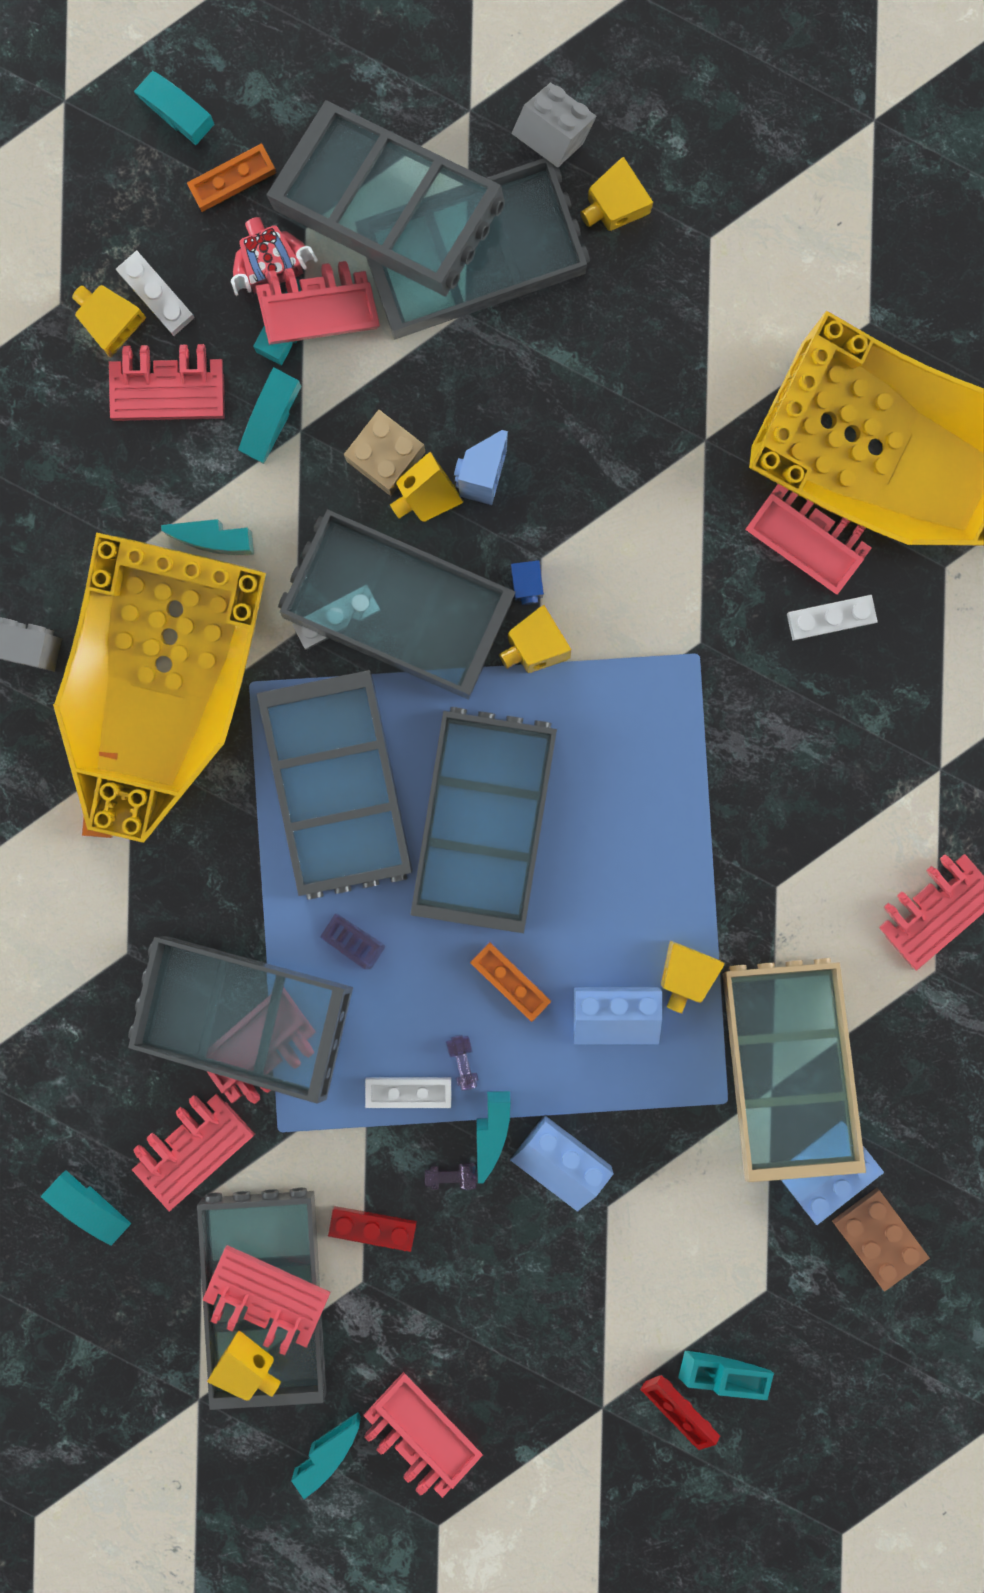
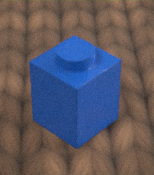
[511,560,544,605]

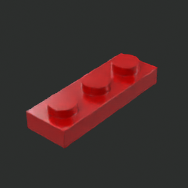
[328,1206,417,1252]
[640,1375,720,1450]

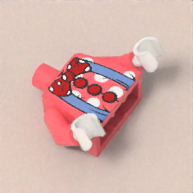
[231,217,318,296]

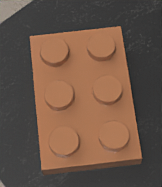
[832,1188,930,1292]

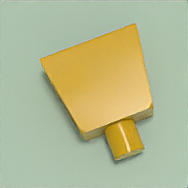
[580,157,653,231]
[72,285,146,358]
[390,452,463,521]
[499,605,571,673]
[661,941,725,1013]
[207,1330,281,1401]

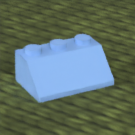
[454,430,508,505]
[574,987,662,1044]
[510,1116,614,1211]
[782,1120,884,1225]

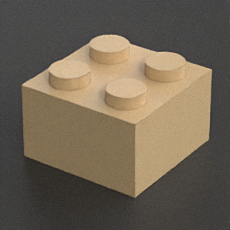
[344,410,425,496]

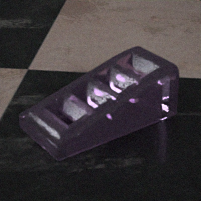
[320,914,385,969]

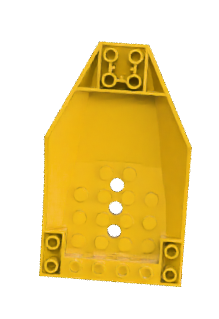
[749,311,984,546]
[53,533,266,843]

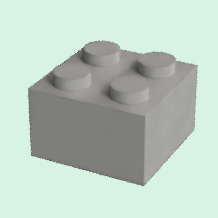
[512,82,597,167]
[0,617,62,672]

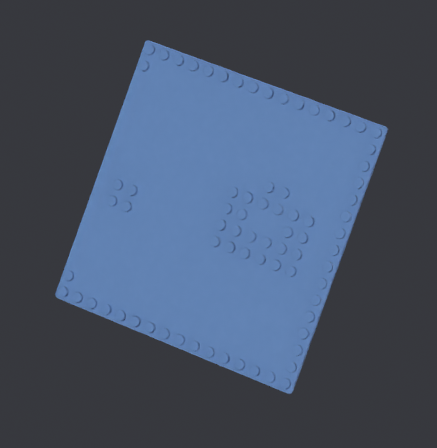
[249,654,728,1132]

